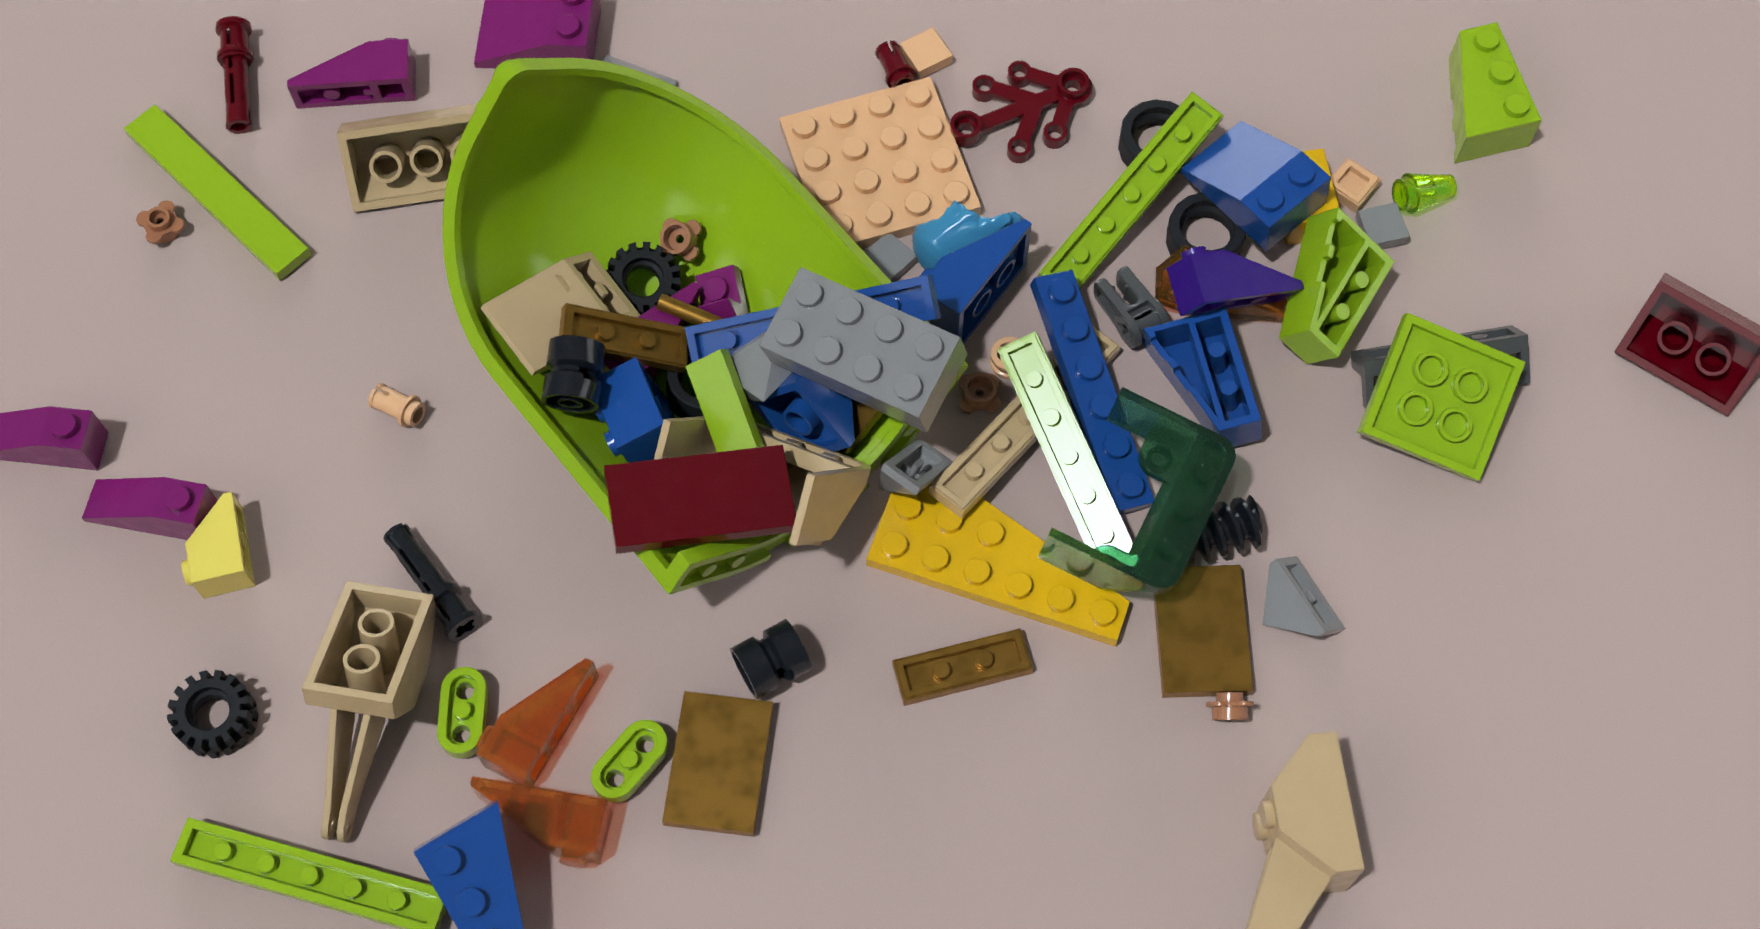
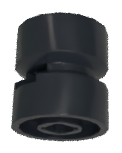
[541,335,607,413]
[730,619,813,699]

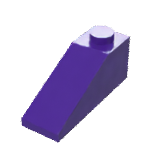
[1166,246,1304,316]

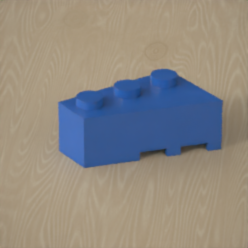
[1143,307,1262,450]
[413,800,523,929]

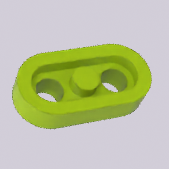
[437,667,489,758]
[591,720,668,803]

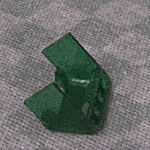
[1038,387,1236,594]

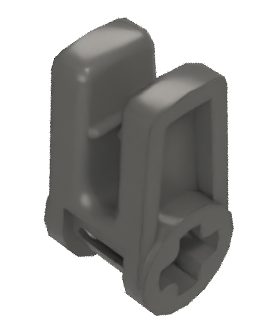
[1093,265,1170,349]

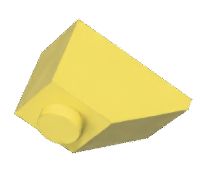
[181,492,255,599]

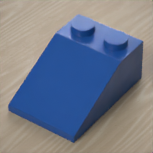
[1181,121,1331,252]
[920,219,1032,345]

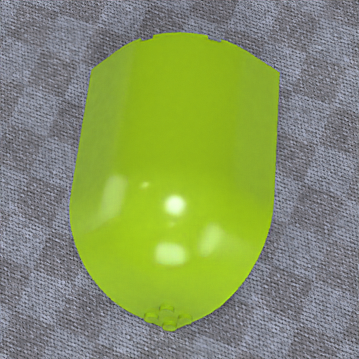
[442,58,969,595]

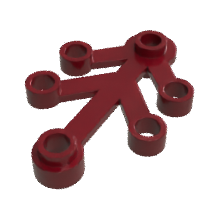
[950,61,1092,164]

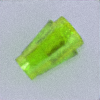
[1392,173,1457,214]

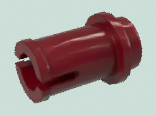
[875,40,916,88]

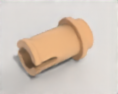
[368,383,426,427]

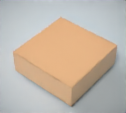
[899,27,953,79]
[1331,158,1381,213]

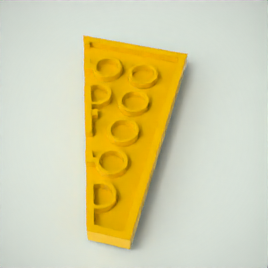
[866,480,1130,647]

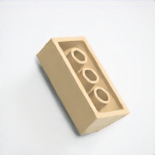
[336,103,477,212]

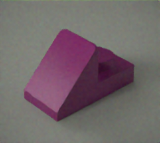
[695,265,748,318]

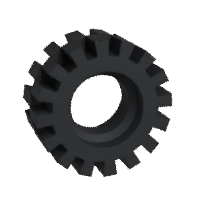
[606,242,681,315]
[167,670,258,758]

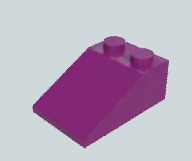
[474,0,601,69]

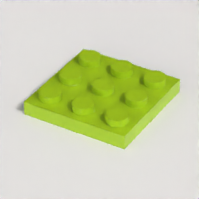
[1357,313,1526,481]

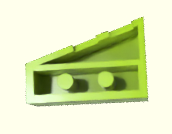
[1449,22,1542,164]
[1279,207,1395,364]

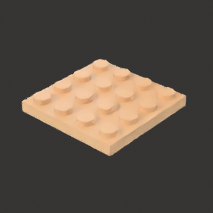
[779,76,981,249]

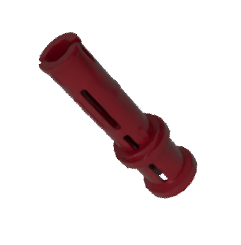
[215,16,254,134]

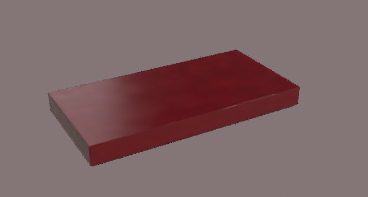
[604,445,796,554]

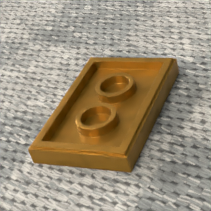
[1152,565,1253,698]
[662,691,774,837]

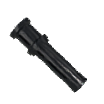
[383,523,482,642]

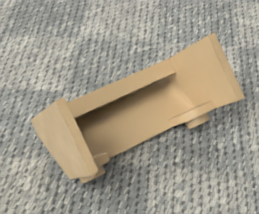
[654,416,871,546]

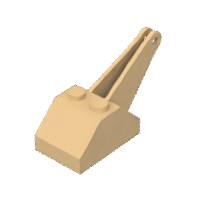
[302,581,436,843]
[1246,731,1365,929]

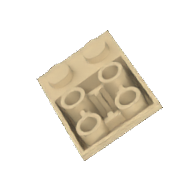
[480,251,640,376]

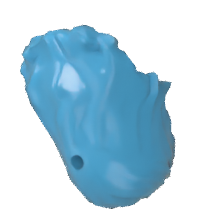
[912,200,1024,270]

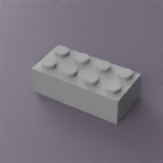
[759,267,967,433]

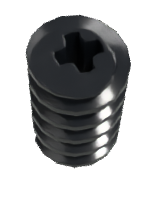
[1165,495,1263,566]

